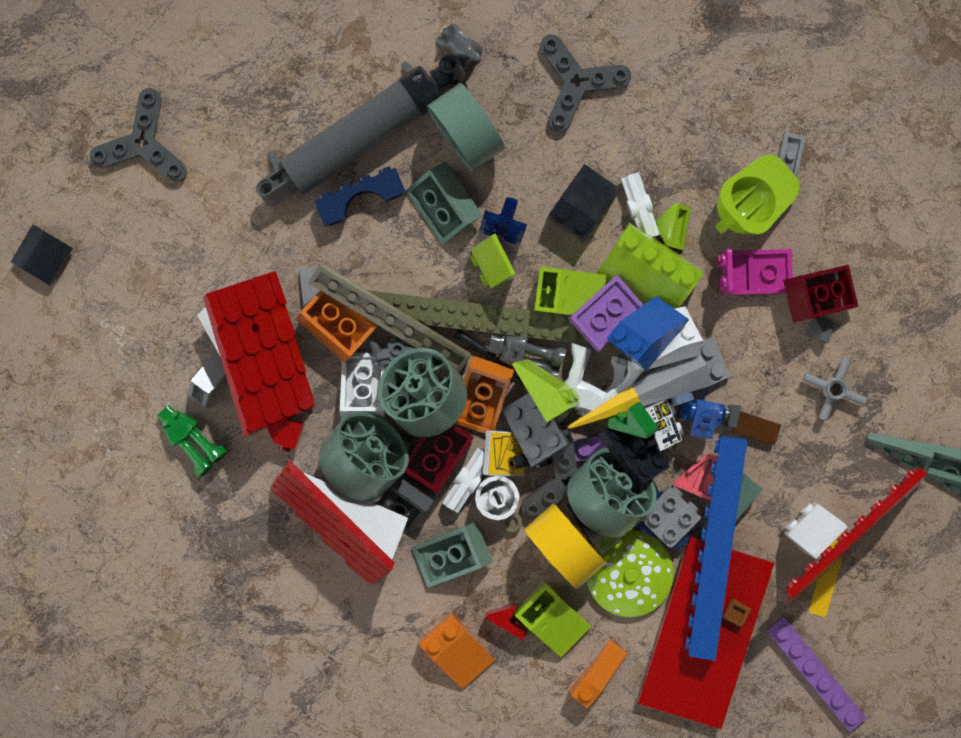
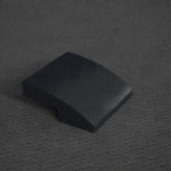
[11,224,73,285]

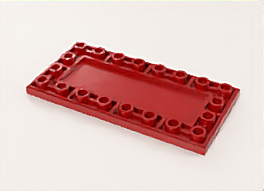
[786,468,928,604]
[637,536,774,730]

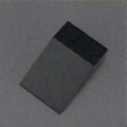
[547,164,620,243]

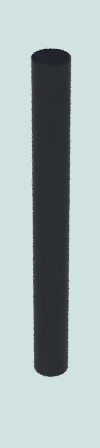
[454,329,522,381]

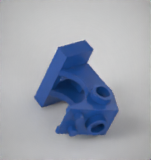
[677,399,725,439]

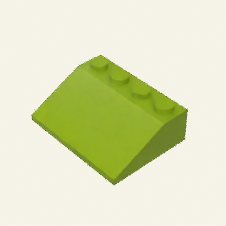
[596,223,704,309]

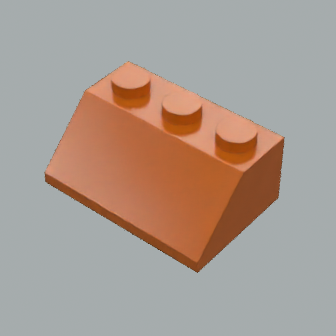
[295,290,378,362]

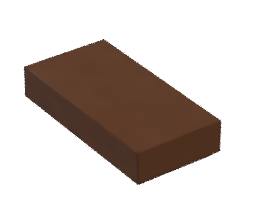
[732,411,781,445]

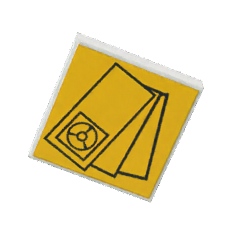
[483,430,525,476]

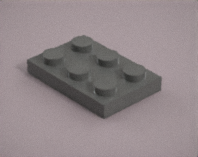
[502,393,570,467]

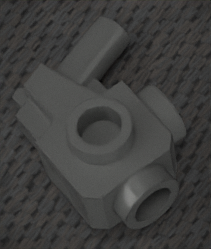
[368,338,413,367]

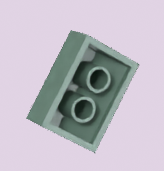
[406,162,483,245]

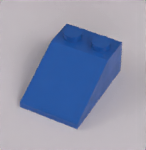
[607,296,689,371]

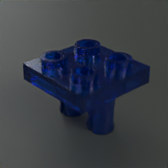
[480,197,527,244]

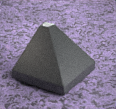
[805,317,834,343]

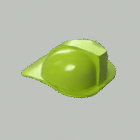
[715,155,800,235]

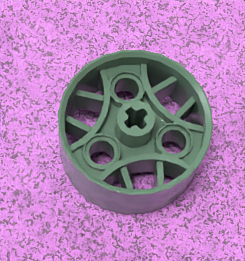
[427,83,505,172]
[378,348,467,437]
[319,412,409,501]
[567,448,657,538]

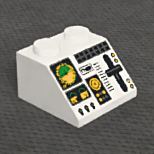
[644,399,684,451]

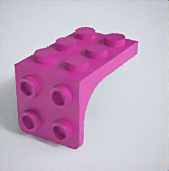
[717,249,793,295]

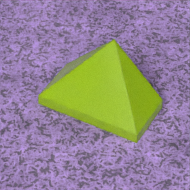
[656,203,691,250]

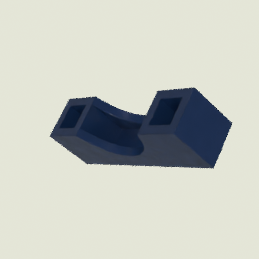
[314,166,406,228]

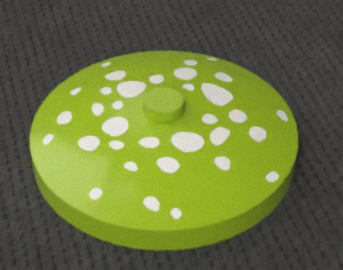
[587,529,674,617]

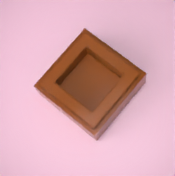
[722,598,752,628]

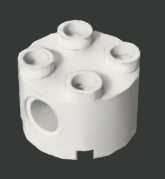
[475,475,519,520]

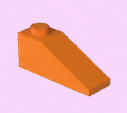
[569,639,627,709]

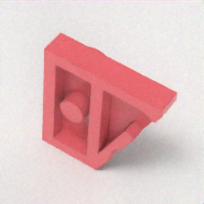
[673,453,718,501]

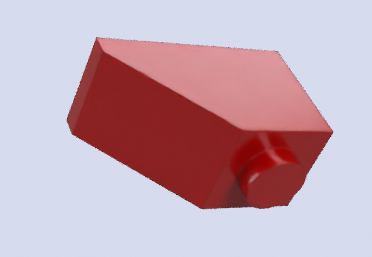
[267,419,305,452]

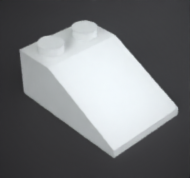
[633,306,703,372]
[340,353,386,421]
[783,502,848,559]

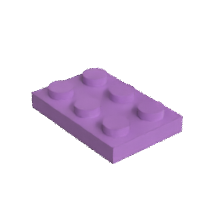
[568,275,643,352]

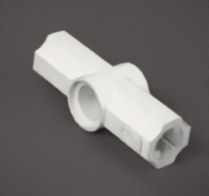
[621,172,660,237]
[442,448,484,513]

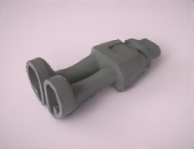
[487,335,567,378]

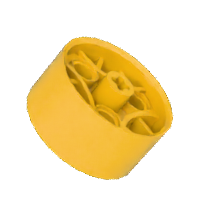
[524,503,607,590]

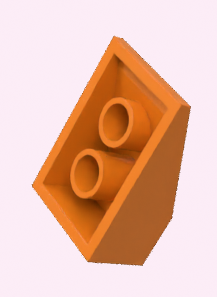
[455,356,515,434]
[419,611,495,689]

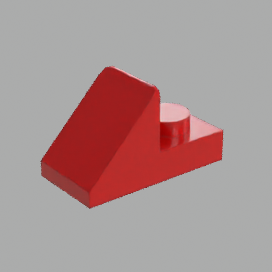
[485,603,527,640]

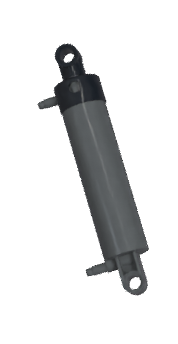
[256,54,466,206]

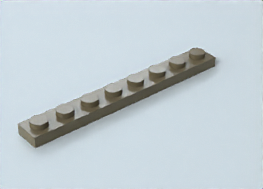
[308,262,471,373]

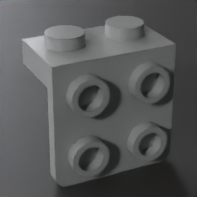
[642,485,701,547]

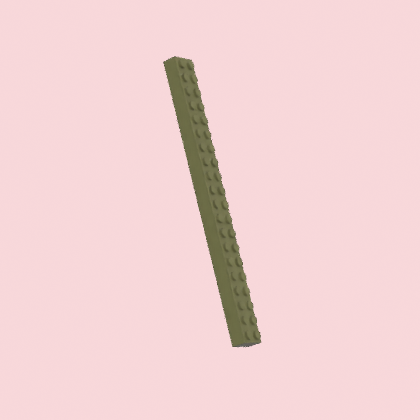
[367,290,615,348]

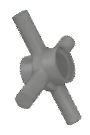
[803,357,867,421]

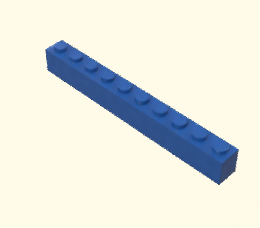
[685,435,748,661]

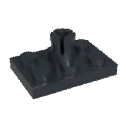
[598,428,670,488]

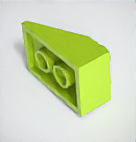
[469,234,515,290]
[512,359,580,422]

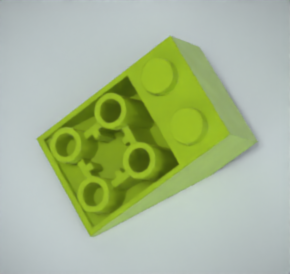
[534,267,607,315]
[514,580,592,658]

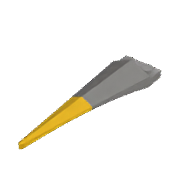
[568,337,731,429]

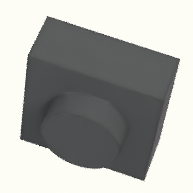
[723,404,741,428]

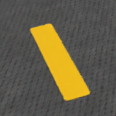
[809,534,843,617]

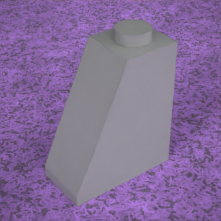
[188,350,227,407]

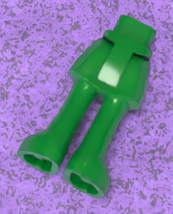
[157,405,229,479]

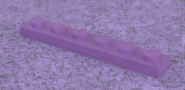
[766,616,867,732]

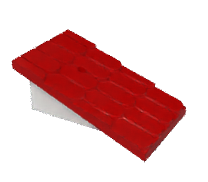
[197,271,315,438]
[271,460,408,585]

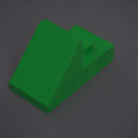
[608,402,658,439]

